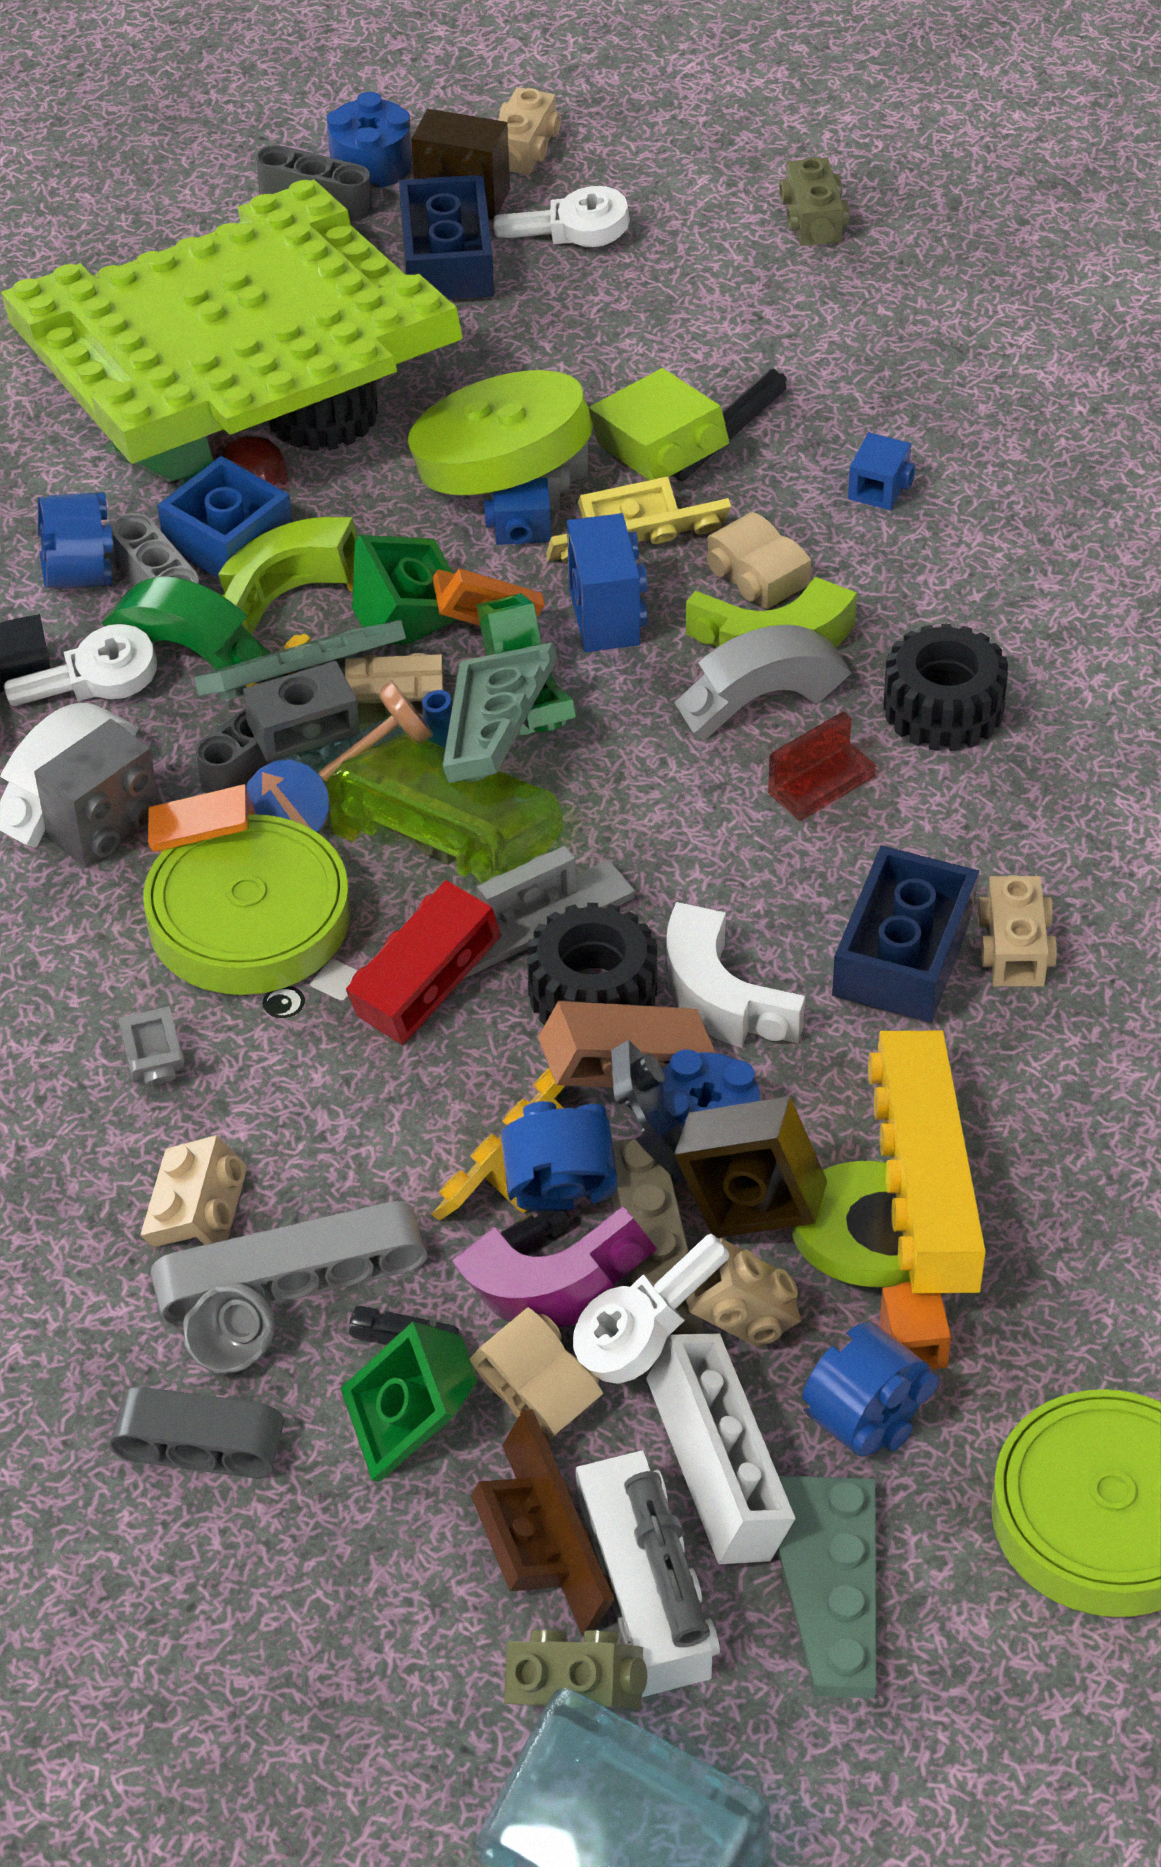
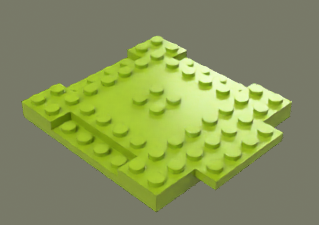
[1,179,463,464]

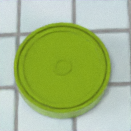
[408,370,593,495]
[143,814,350,995]
[991,1389,1161,1617]

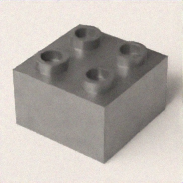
[34,718,159,868]

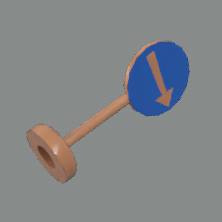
[246,680,434,833]

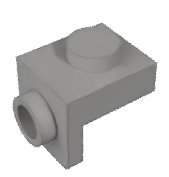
[118,1006,184,1086]

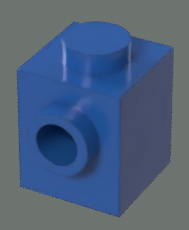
[848,432,916,510]
[484,478,551,545]

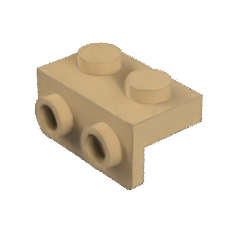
[140,1135,247,1247]

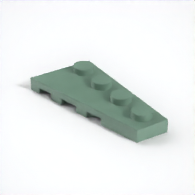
[193,620,406,701]
[443,642,558,783]
[777,1475,876,1699]

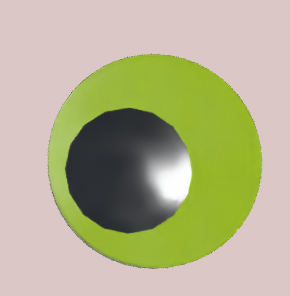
[792,1161,910,1287]

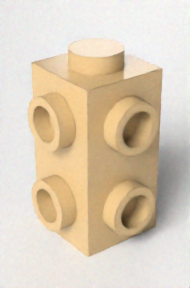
[498,87,561,175]
[977,875,1057,986]
[686,1238,801,1347]

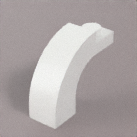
[0,703,139,848]
[666,902,805,1048]

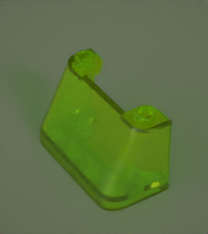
[327,733,563,884]

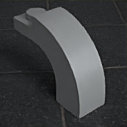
[674,625,852,740]

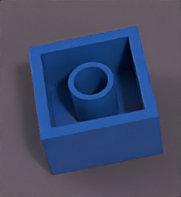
[157,456,292,578]
[567,513,648,652]

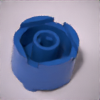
[327,92,412,188]
[37,492,113,589]
[662,1049,760,1123]
[501,1101,618,1212]
[802,1321,939,1457]

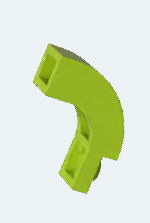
[218,517,358,635]
[686,577,857,648]

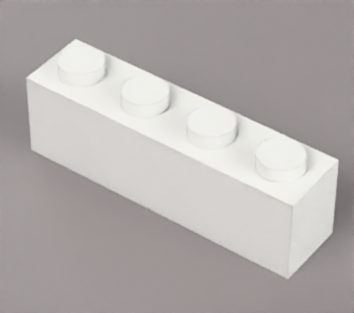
[646,1333,796,1564]
[576,1450,720,1697]

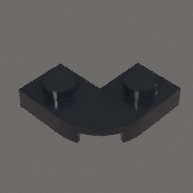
[611,1039,687,1186]

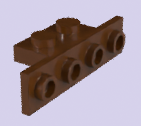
[471,1409,614,1636]

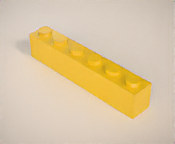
[868,1030,986,1294]

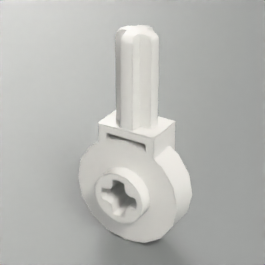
[493,186,630,247]
[4,624,157,706]
[573,1234,730,1384]

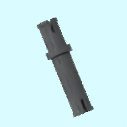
[624,1471,710,1647]

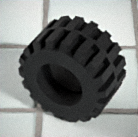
[269,380,378,451]
[883,624,1008,751]
[527,903,657,1025]

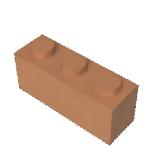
[538,1001,716,1088]

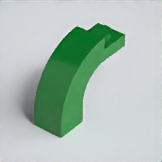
[101,577,271,686]
[476,593,576,736]

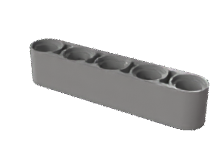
[151,1201,427,1327]

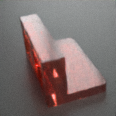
[768,711,876,822]

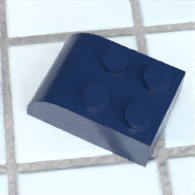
[398,175,494,299]
[832,845,979,1023]

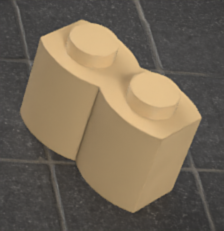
[707,512,811,609]
[469,1307,603,1441]

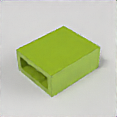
[588,368,730,480]

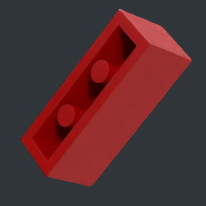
[346,880,502,1045]

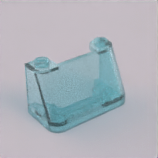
[476,1688,770,1867]

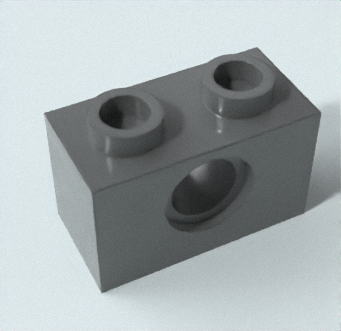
[243,661,360,763]

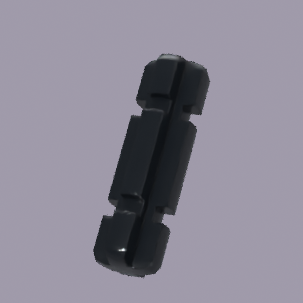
[500,1209,570,1255]
[349,1306,459,1345]

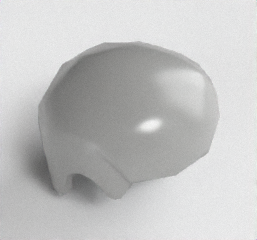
[183,1283,275,1374]

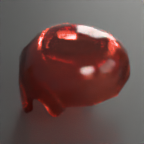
[219,435,288,486]

